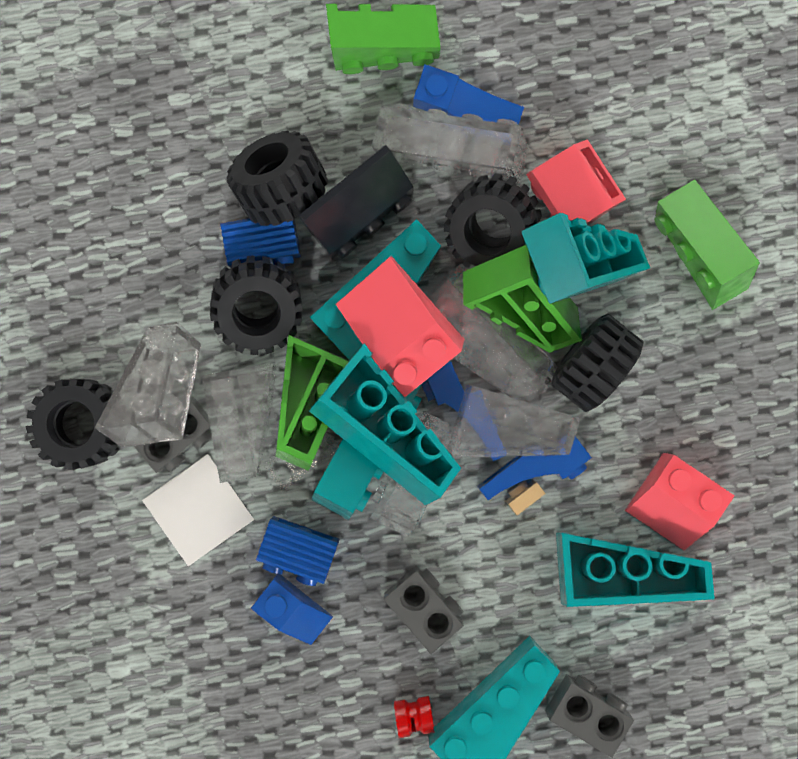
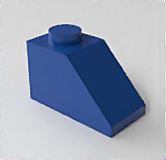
[251,574,333,645]

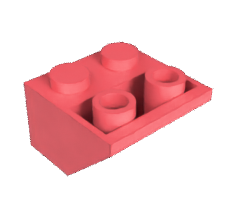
[526,140,626,225]

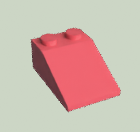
[336,256,464,397]

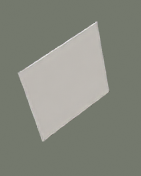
[142,454,254,566]

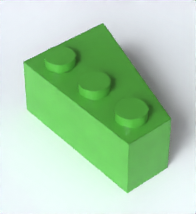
[326,4,440,75]
[654,180,760,310]
[463,245,582,353]
[275,335,348,471]

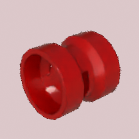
[394,696,435,738]

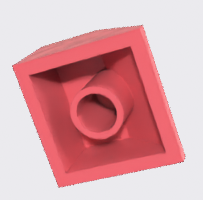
[625,453,735,550]

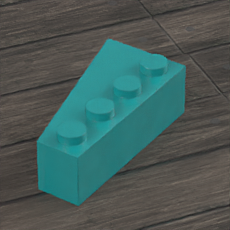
[521,213,650,304]
[310,219,441,360]
[309,344,461,505]
[312,384,422,520]
[556,533,715,607]
[428,635,560,759]

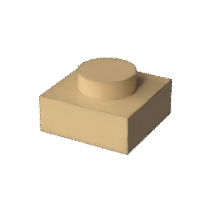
[505,480,546,515]

